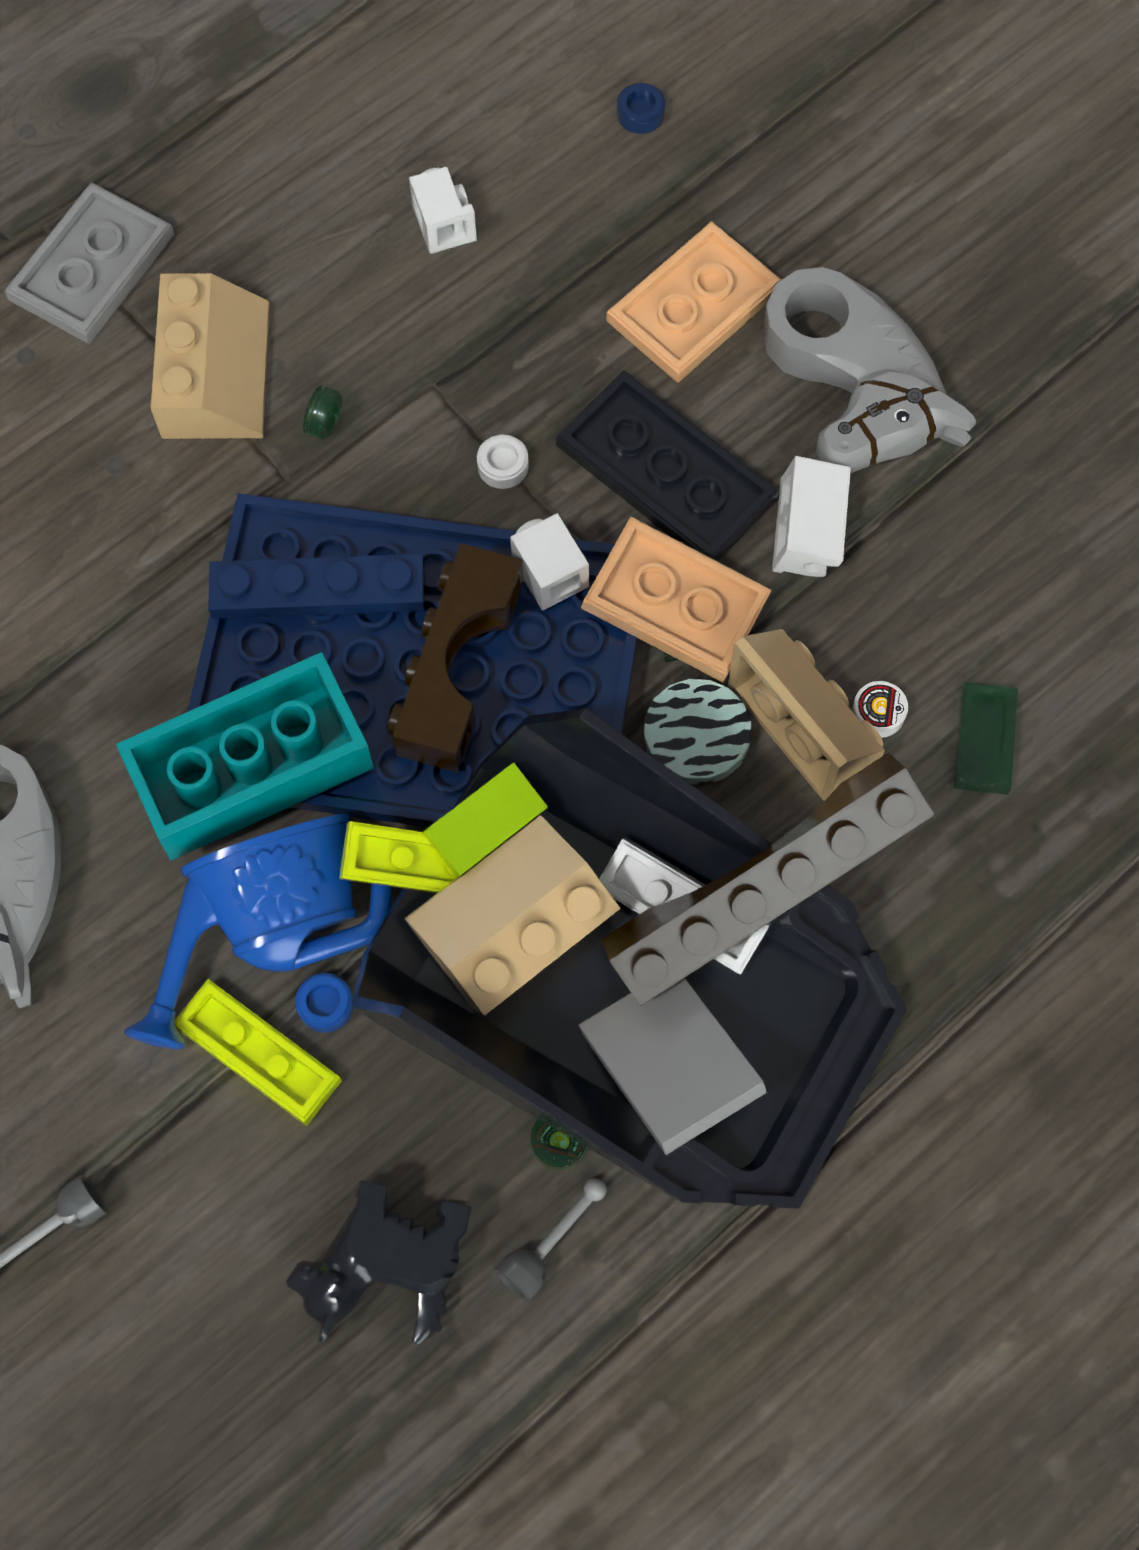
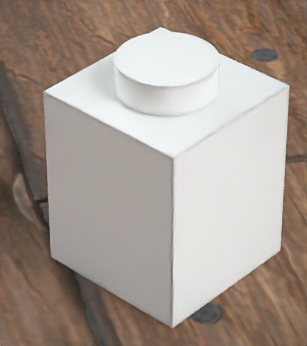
[510,513,589,611]

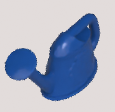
[124,814,393,1050]

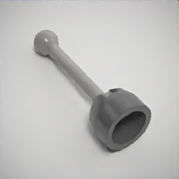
[0,1175,108,1268]
[494,1178,607,1302]

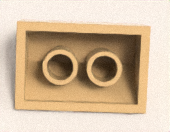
[151,273,270,439]
[728,629,885,801]
[404,815,621,1016]

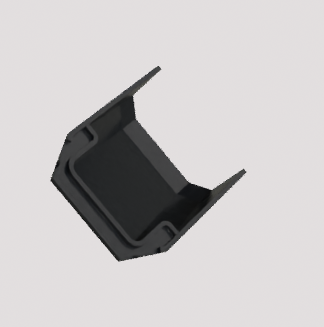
[351,708,907,1209]

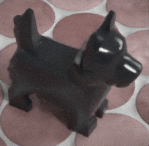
[286,1180,471,1345]

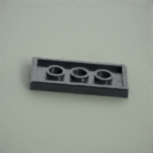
[556,370,779,561]

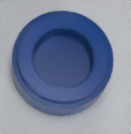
[295,973,353,1033]

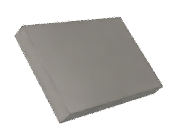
[5,182,175,345]
[579,978,767,1155]

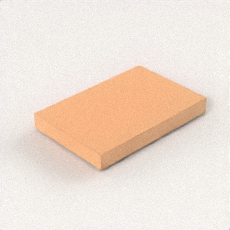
[607,221,781,383]
[581,517,771,682]

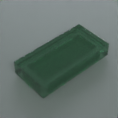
[954,682,1018,795]

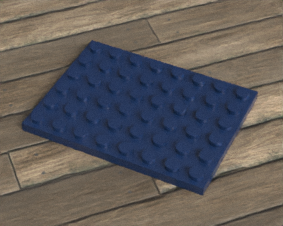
[187,493,637,827]

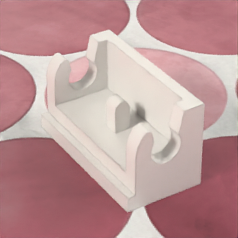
[772,456,851,577]

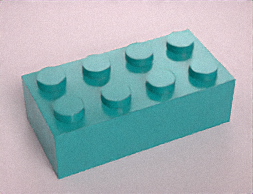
[116,652,374,861]

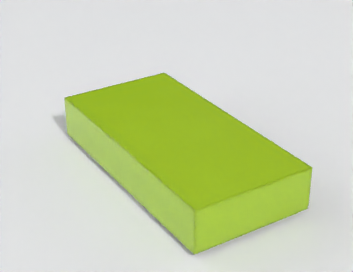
[422,762,548,877]

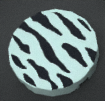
[644,679,751,785]

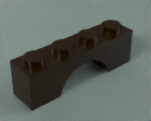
[387,543,524,773]

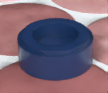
[617,83,665,134]

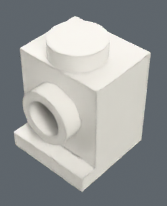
[409,167,477,254]

